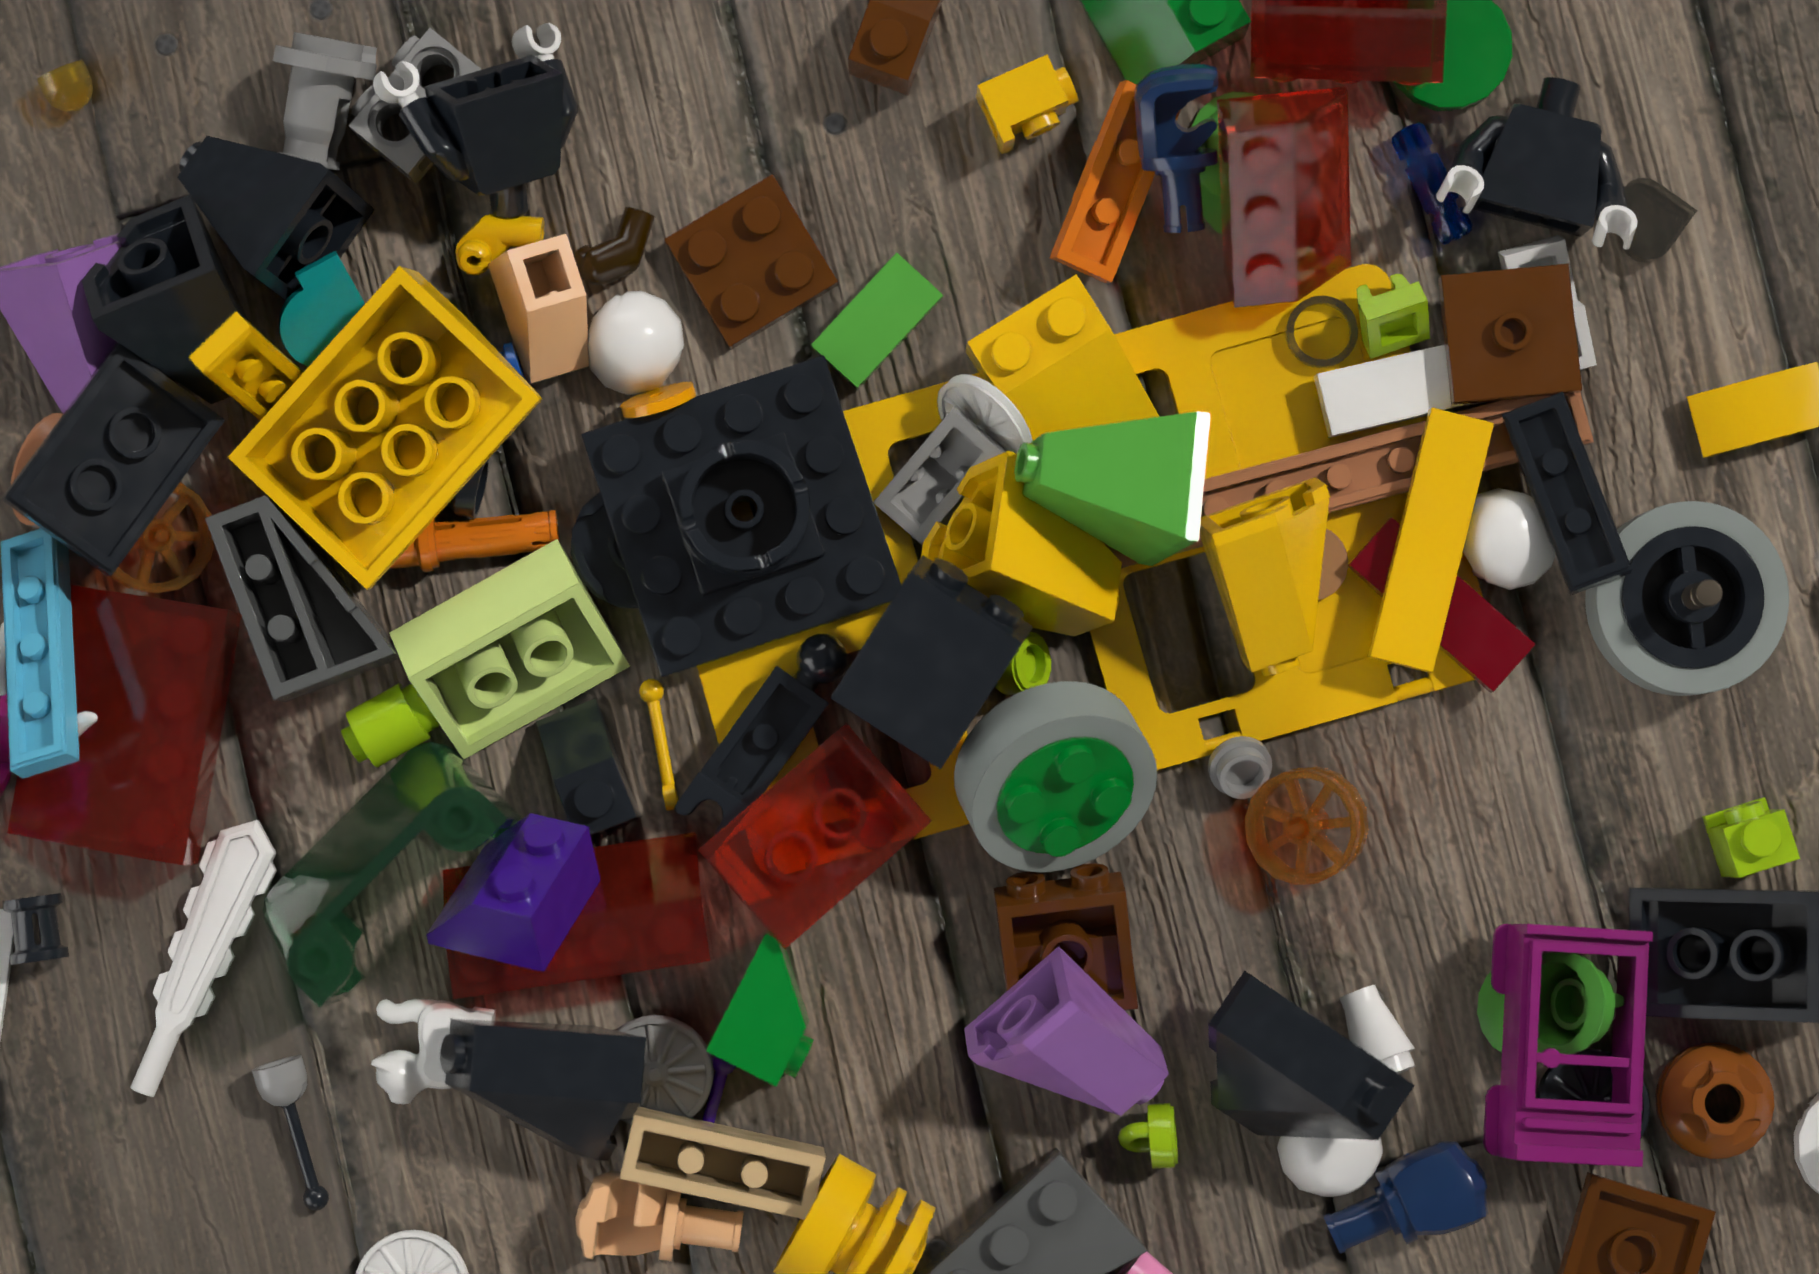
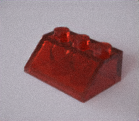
[1250,0,1447,86]
[1217,86,1351,308]

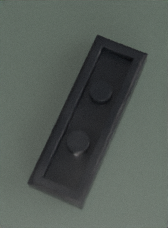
[1502,392,1632,596]

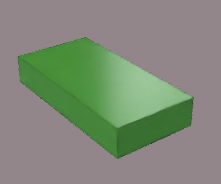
[811,252,943,390]

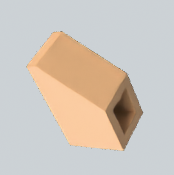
[488,234,589,384]

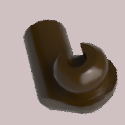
[574,207,655,285]

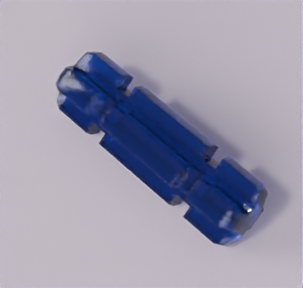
[1392,122,1473,244]

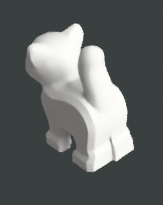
[371,999,496,1105]

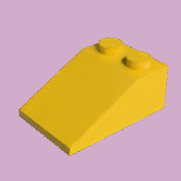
[966,274,1159,441]

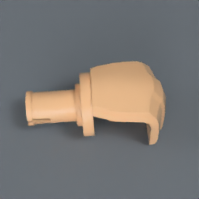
[575,1171,744,1261]

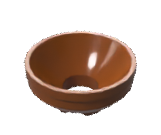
[1655,1042,1775,1159]

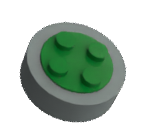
[954,681,1157,872]

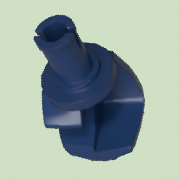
[1135,64,1219,233]
[1323,1141,1488,1254]

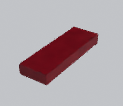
[1347,517,1536,693]

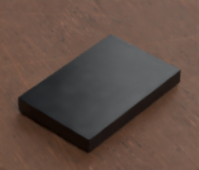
[1,343,225,576]

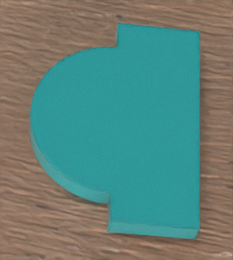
[279,251,365,367]

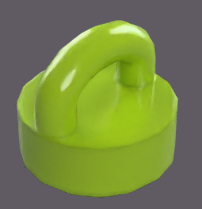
[995,632,1051,695]
[1118,1103,1178,1169]

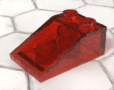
[698,723,932,950]

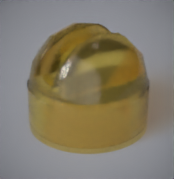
[36,60,93,112]

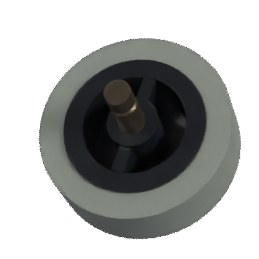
[1585,501,1789,696]

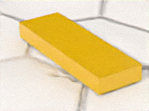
[188,312,303,420]

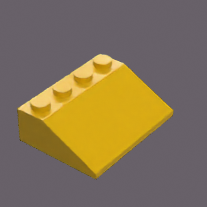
[228,266,543,590]

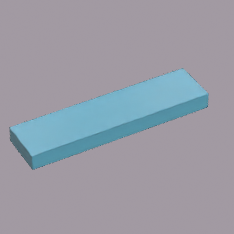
[1,528,80,778]

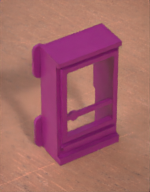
[1483,924,1653,1167]

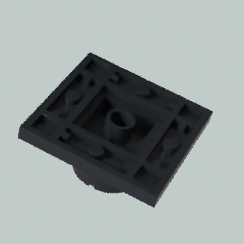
[581,355,901,678]

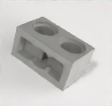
[349,28,482,185]

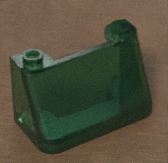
[263,742,523,1008]

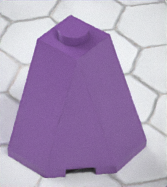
[0,234,153,414]
[964,946,1169,1116]

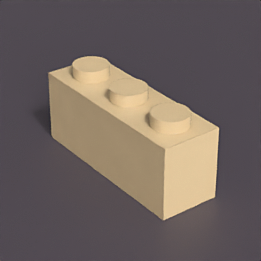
[620,1107,826,1219]

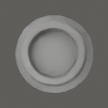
[1208,736,1272,799]

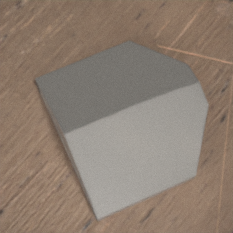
[874,407,1006,545]

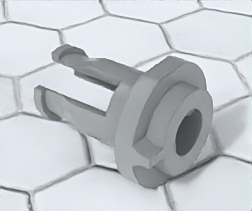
[273,32,377,171]

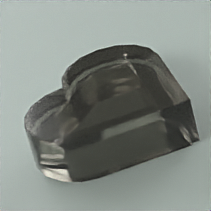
[1621,178,1697,263]

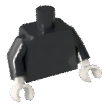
[373,23,578,218]
[1436,77,1638,249]

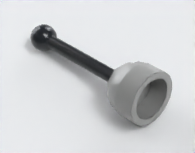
[252,1055,329,1211]

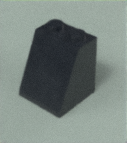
[831,555,1033,769]

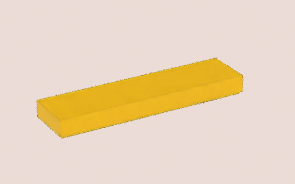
[1368,407,1494,673]

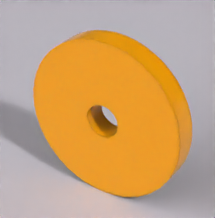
[620,382,696,418]

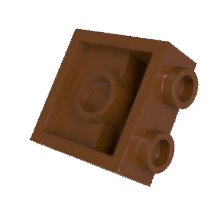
[993,863,1138,1011]

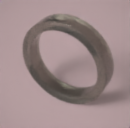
[1285,296,1358,368]

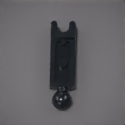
[674,634,847,847]

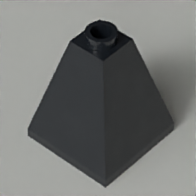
[177,136,375,301]

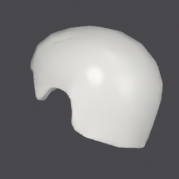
[588,291,684,396]
[1463,488,1555,590]
[1277,1136,1383,1197]

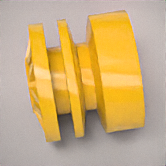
[773,1153,936,1274]

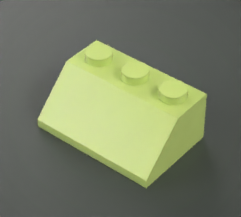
[389,539,630,760]

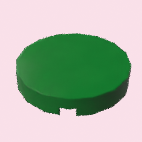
[1385,0,1513,112]

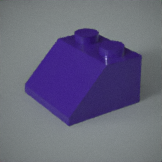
[426,813,601,972]

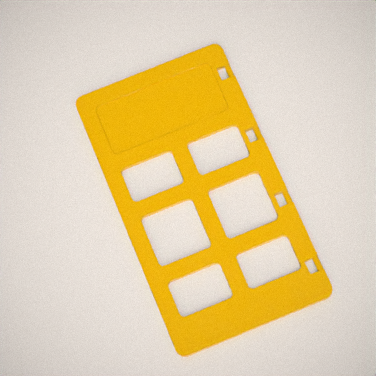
[697,264,1483,878]

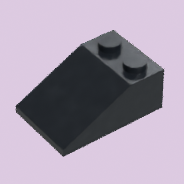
[1629,888,1819,1023]

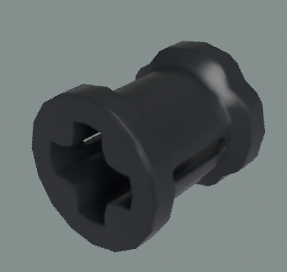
[2,893,69,965]

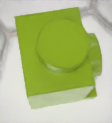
[1702,797,1800,878]

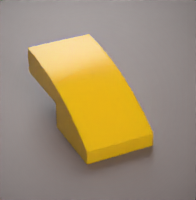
[1687,362,1819,458]

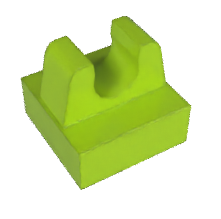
[1357,273,1431,359]

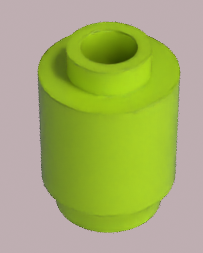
[341,683,440,768]

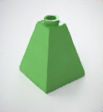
[1015,411,1210,566]

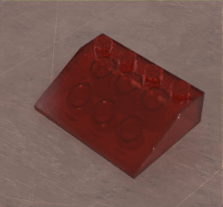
[7,585,242,865]

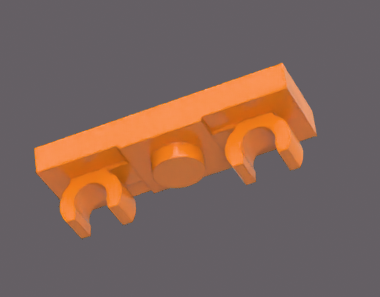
[1049,80,1181,283]

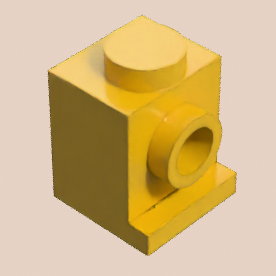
[976,54,1079,154]

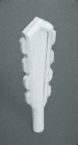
[130,820,277,1097]

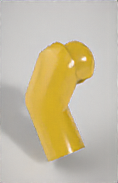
[455,214,544,275]

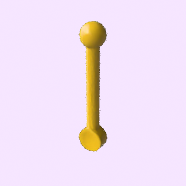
[639,679,678,811]

